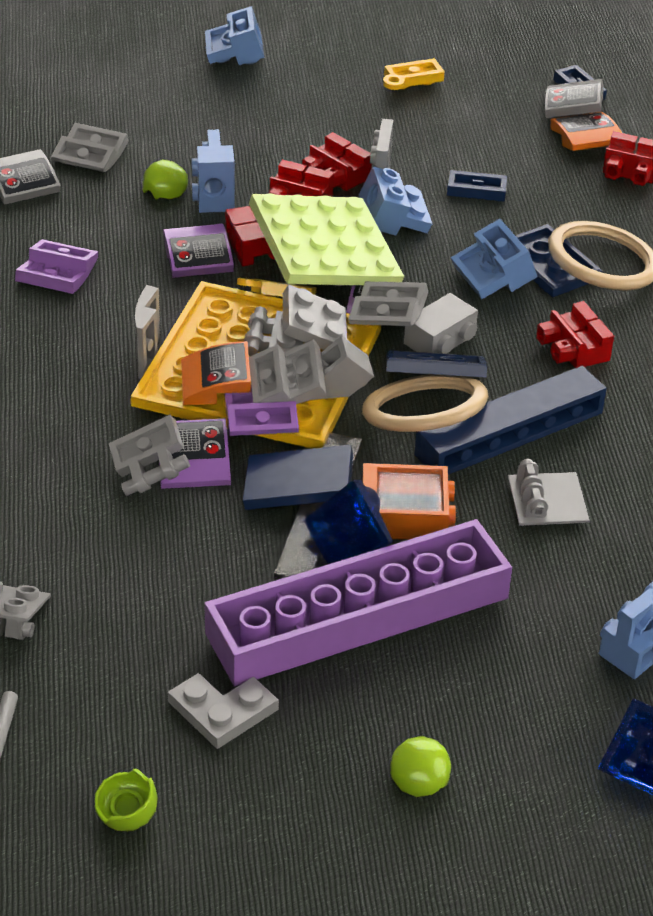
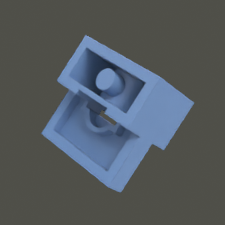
[205,6,264,65]
[191,129,235,213]
[359,166,432,236]
[451,219,538,299]
[599,582,653,679]

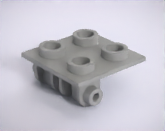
[508,459,590,526]
[0,581,51,640]

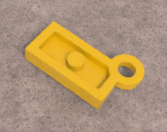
[383,58,444,90]
[237,278,316,297]

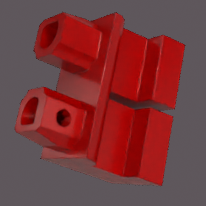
[603,131,653,186]
[302,132,372,191]
[269,159,334,197]
[225,206,275,267]
[536,301,614,368]

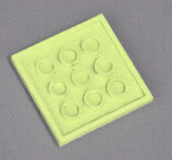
[249,193,404,285]

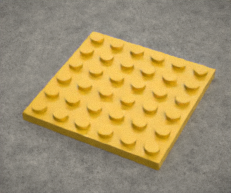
[131,281,381,449]

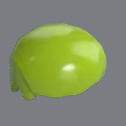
[142,159,188,199]
[390,736,451,797]
[95,769,158,831]

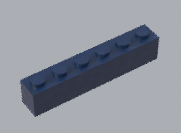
[414,366,607,475]

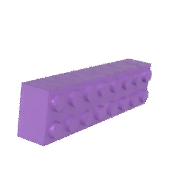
[205,519,512,687]

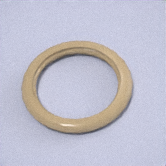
[548,221,653,291]
[362,374,489,432]

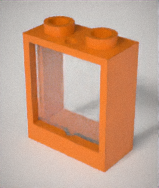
[361,463,456,540]

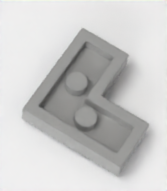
[168,673,279,749]

